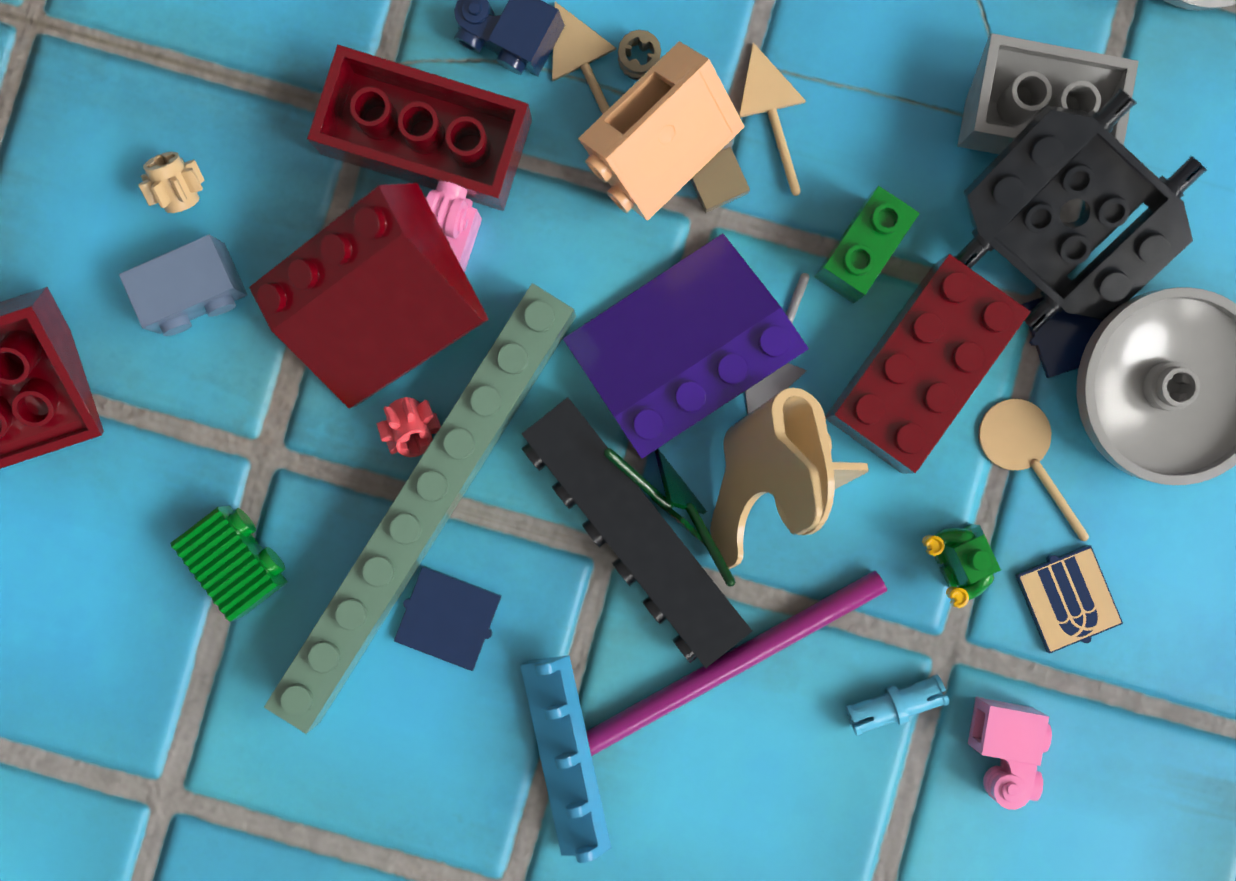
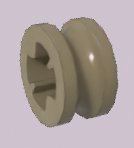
[618,30,661,80]

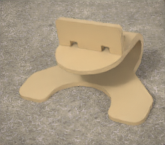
[710,388,869,569]

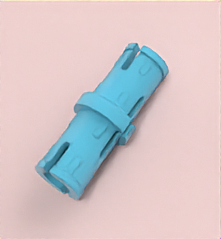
[845,674,949,736]

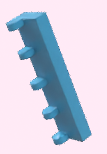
[520,655,611,863]

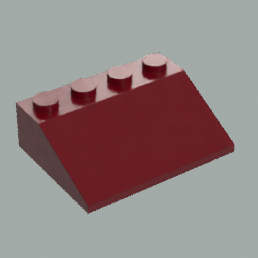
[249,183,489,409]
[0,287,104,469]

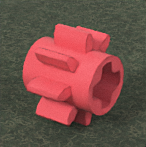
[376,397,441,457]

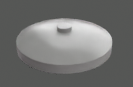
[1077,287,1236,485]

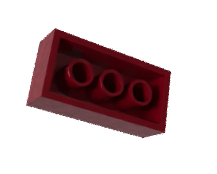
[307,44,532,211]
[825,254,1031,473]

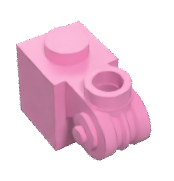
[425,181,482,273]
[968,697,1052,810]

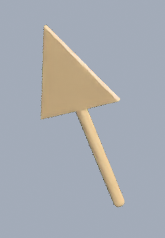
[552,2,617,115]
[739,43,806,196]

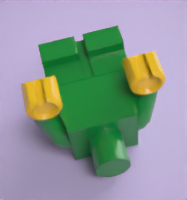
[922,524,1001,608]

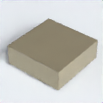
[690,146,750,213]

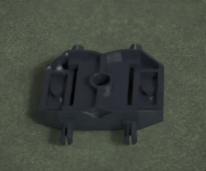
[954,88,1208,332]

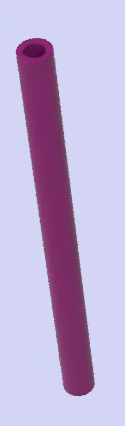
[586,570,887,756]

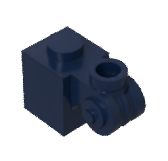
[454,0,565,76]

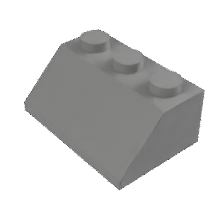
[957,33,1139,154]

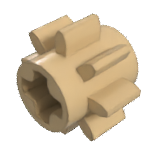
[138,152,205,213]

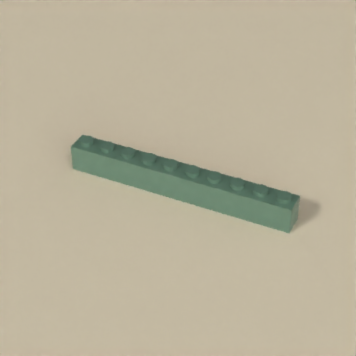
[264,283,576,734]

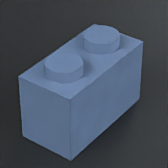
[119,234,247,336]

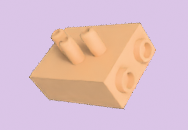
[578,41,745,221]

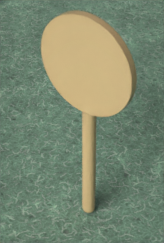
[978,399,1089,541]

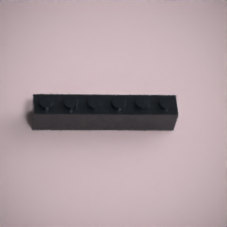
[521,397,752,668]

